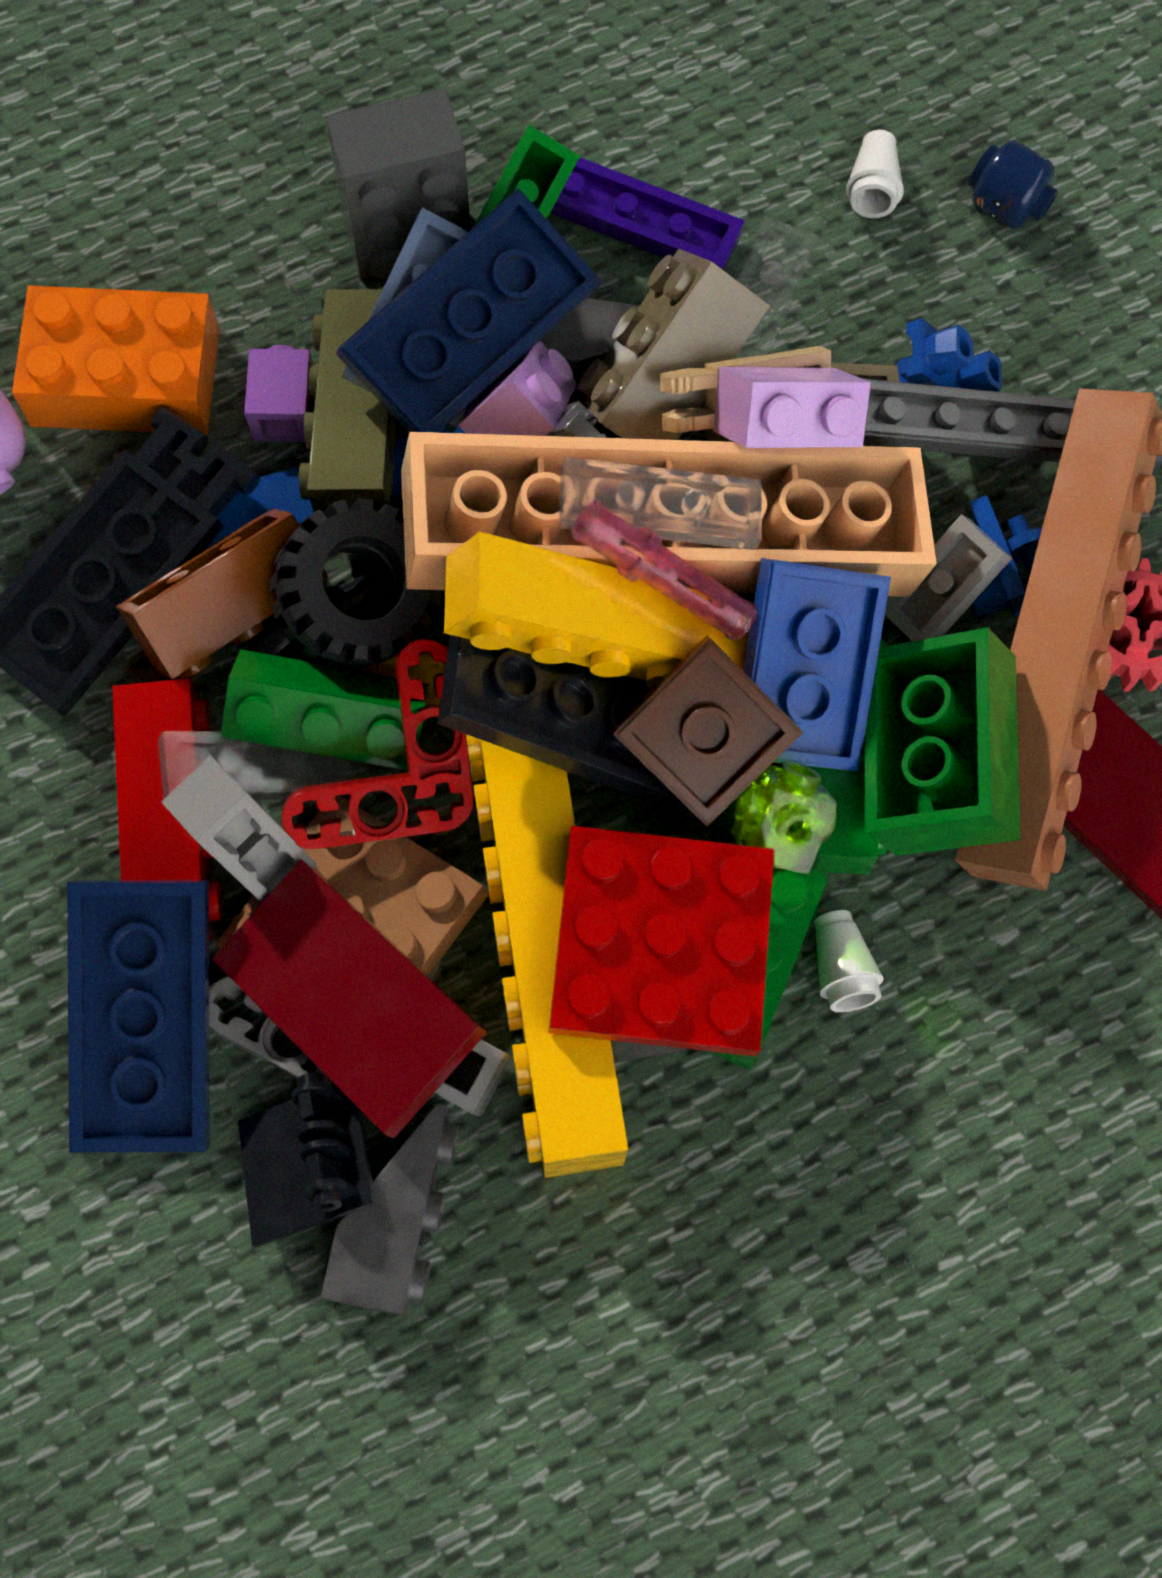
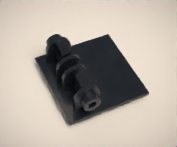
[238,1073,376,1248]

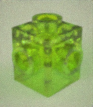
[731,762,837,875]

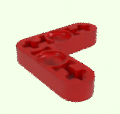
[281,639,473,849]

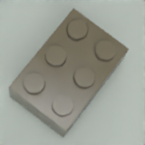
[575,249,770,440]

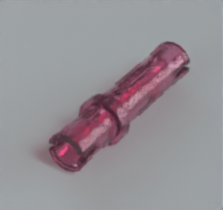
[572,500,757,641]

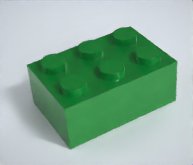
[864,627,1021,856]

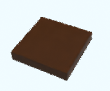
[611,635,804,826]

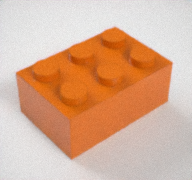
[12,285,220,435]

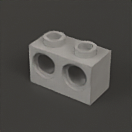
[161,756,318,903]

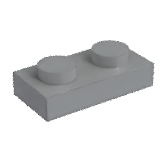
[885,514,1012,641]

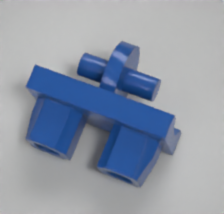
[896,318,1002,392]
[943,495,1042,616]

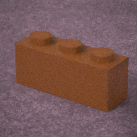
[116,508,329,679]

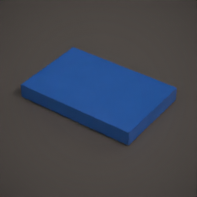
[743,558,891,771]

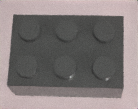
[325,88,471,280]

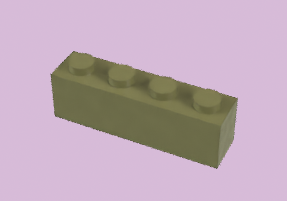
[299,289,397,512]

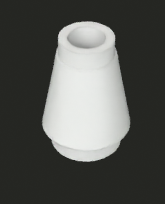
[846,130,904,218]
[814,910,884,1012]

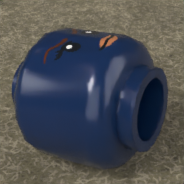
[968,140,1058,229]

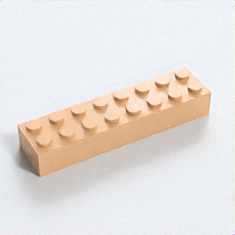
[401,432,937,597]

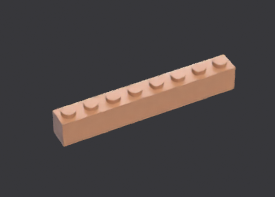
[955,389,1162,891]

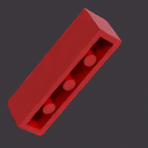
[112,678,223,941]

